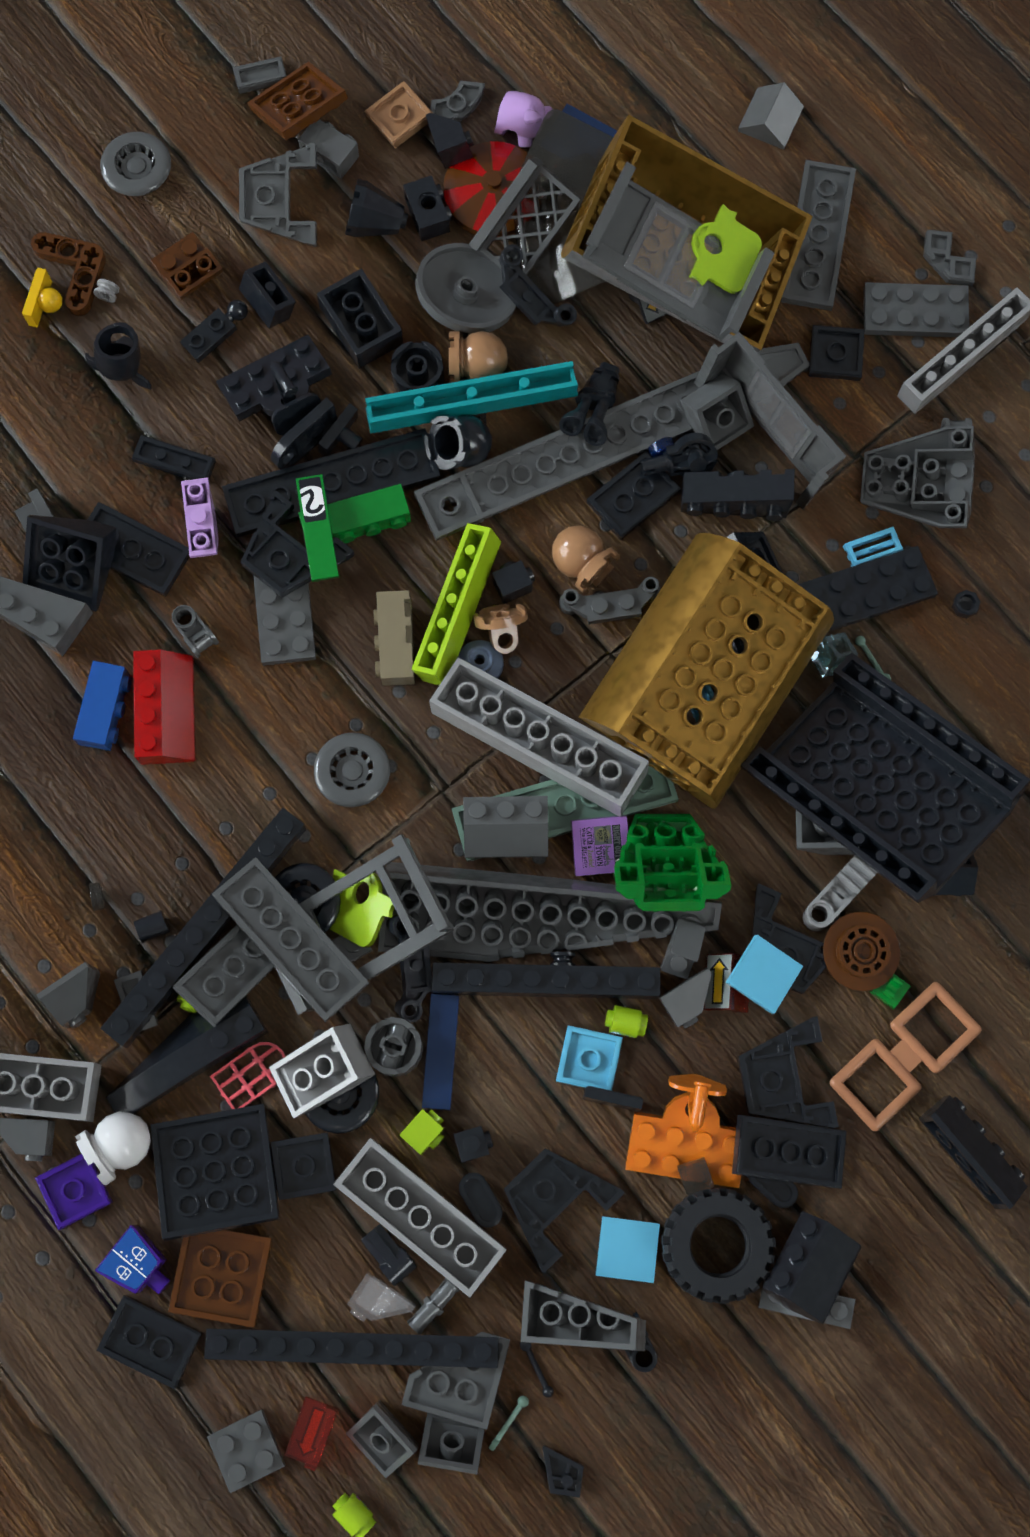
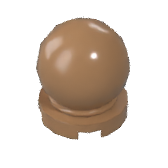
[449,331,509,383]
[551,525,620,594]

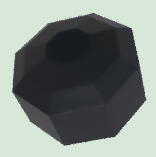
[952,590,981,619]

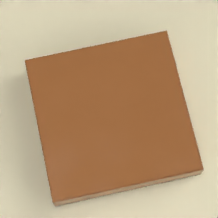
[364,81,433,149]

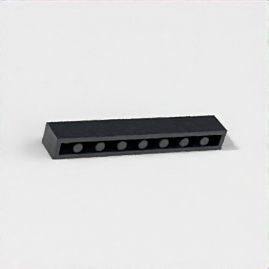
[432,963,660,999]

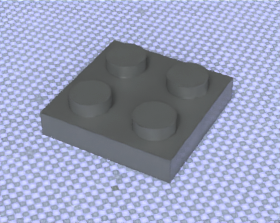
[207,1409,286,1493]

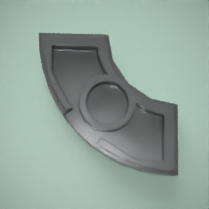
[428,80,485,127]

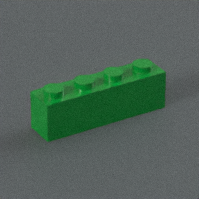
[298,484,411,543]

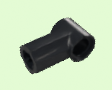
[361,1224,417,1286]

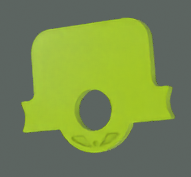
[689,204,762,294]
[330,869,394,947]

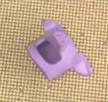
[494,91,554,148]

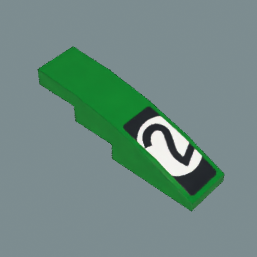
[296,474,339,582]

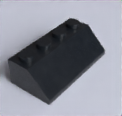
[918,1095,1028,1209]

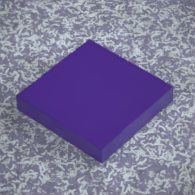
[35,1154,113,1230]

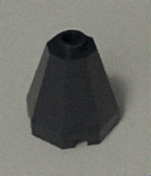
[345,179,408,237]

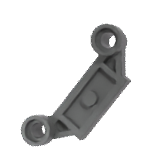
[559,577,660,625]

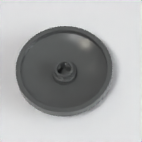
[415,243,516,334]

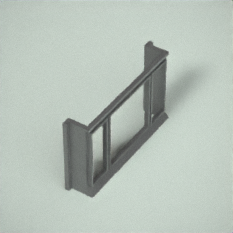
[275,834,456,1015]

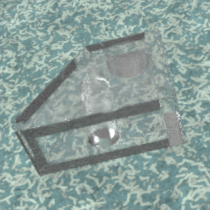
[347,1272,417,1322]

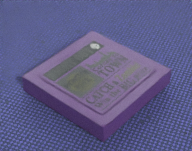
[571,815,628,876]

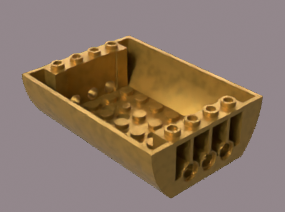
[579,533,834,809]

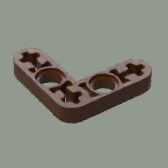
[31,232,106,316]

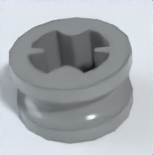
[93,279,120,303]

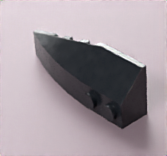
[106,995,269,1114]

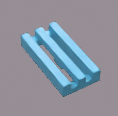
[843,526,903,567]

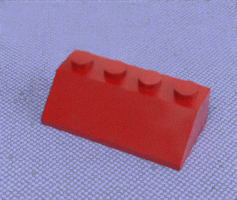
[133,650,195,765]

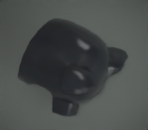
[85,322,152,390]

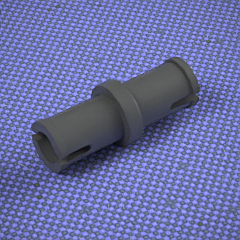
[407,1278,460,1335]

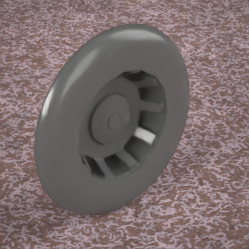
[100,131,171,196]
[314,733,390,807]

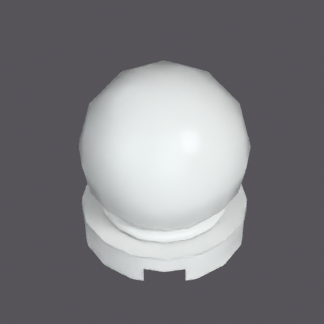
[75,1112,151,1185]

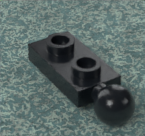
[180,300,248,363]

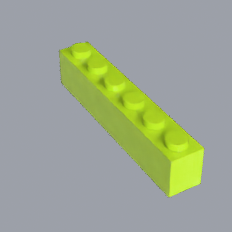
[411,523,501,685]

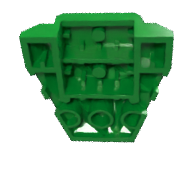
[614,814,731,912]

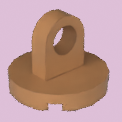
[473,604,528,654]

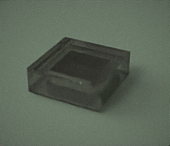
[677,1157,715,1195]

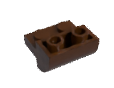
[151,232,223,301]

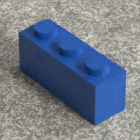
[73,661,132,751]

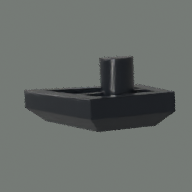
[542,1445,584,1498]

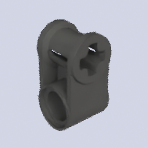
[172,605,219,658]

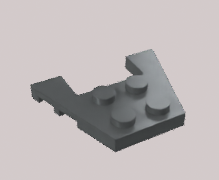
[239,143,317,247]

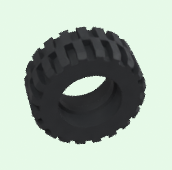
[661,1188,776,1304]

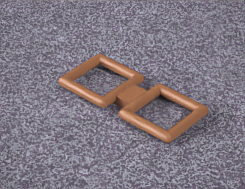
[830,982,982,1132]

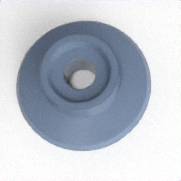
[458,640,504,679]

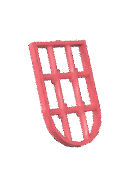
[210,1042,286,1109]

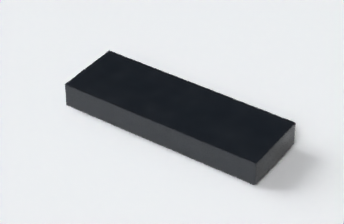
[132,435,216,480]

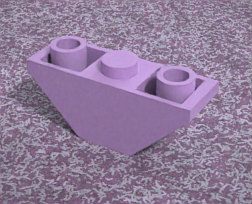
[181,478,219,558]

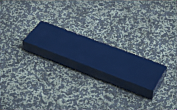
[422,994,459,1110]

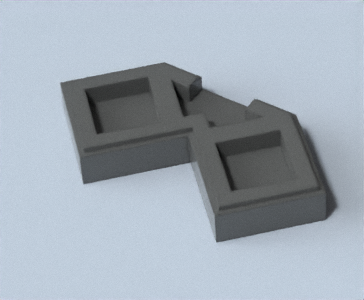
[923,229,976,286]

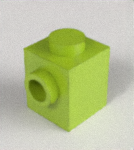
[400,1109,445,1155]

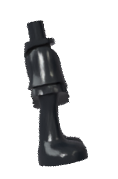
[559,362,620,446]

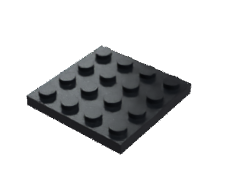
[150,1104,280,1241]

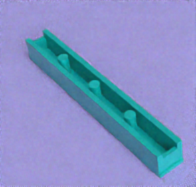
[365,361,578,434]

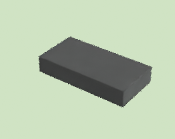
[233,56,286,94]

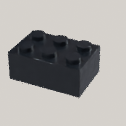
[317,268,404,369]

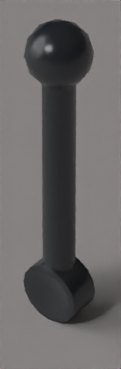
[520,1342,554,1398]

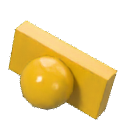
[22,268,62,328]

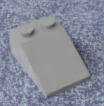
[269,1024,375,1119]

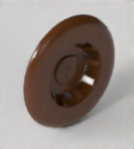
[823,912,900,991]

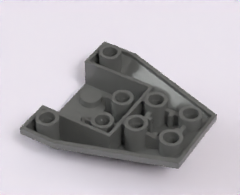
[860,426,975,528]

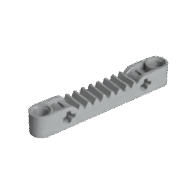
[802,855,878,932]

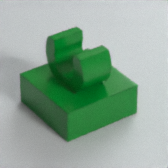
[870,974,910,1009]

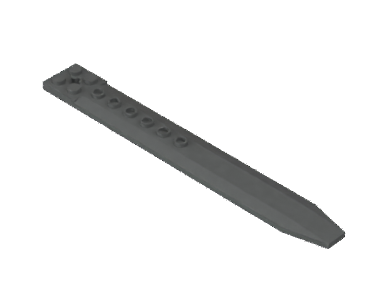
[414,343,810,541]

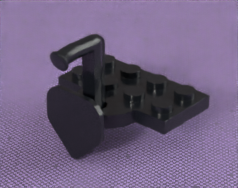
[216,335,332,436]

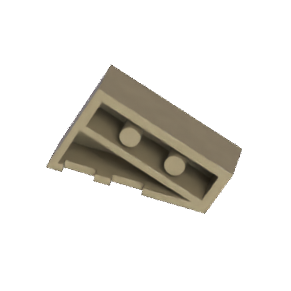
[374,590,415,686]

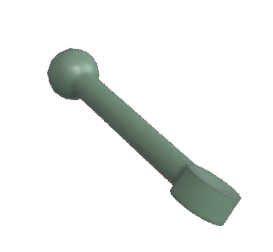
[855,636,891,680]
[488,1396,529,1451]

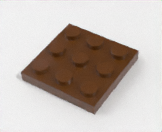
[247,62,348,140]
[168,1230,273,1328]

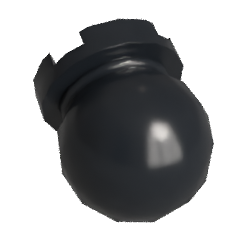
[424,415,492,470]

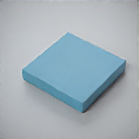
[725,935,803,1014]
[556,1025,623,1091]
[596,1216,660,1283]

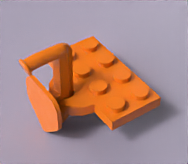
[625,1074,741,1188]

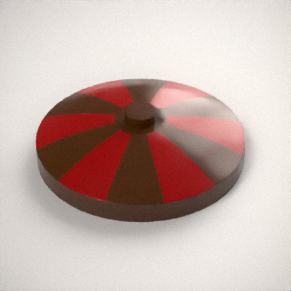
[443,141,545,236]

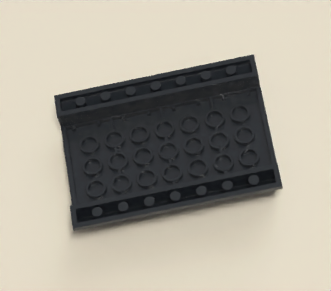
[741,653,1030,903]

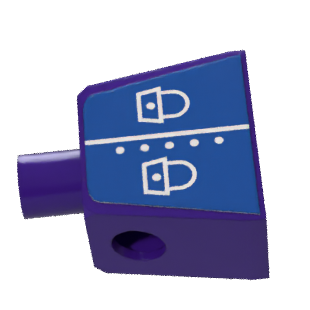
[95,1224,170,1295]

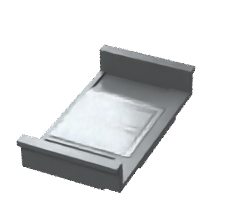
[582,162,775,340]
[694,332,846,510]

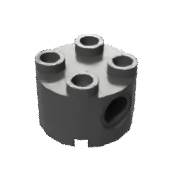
[364,1017,423,1077]

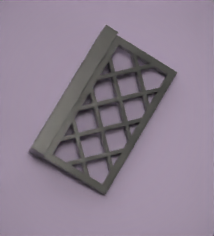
[469,157,582,275]

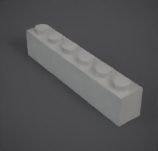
[897,287,1030,414]

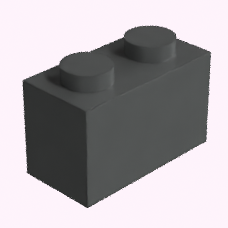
[298,119,359,179]

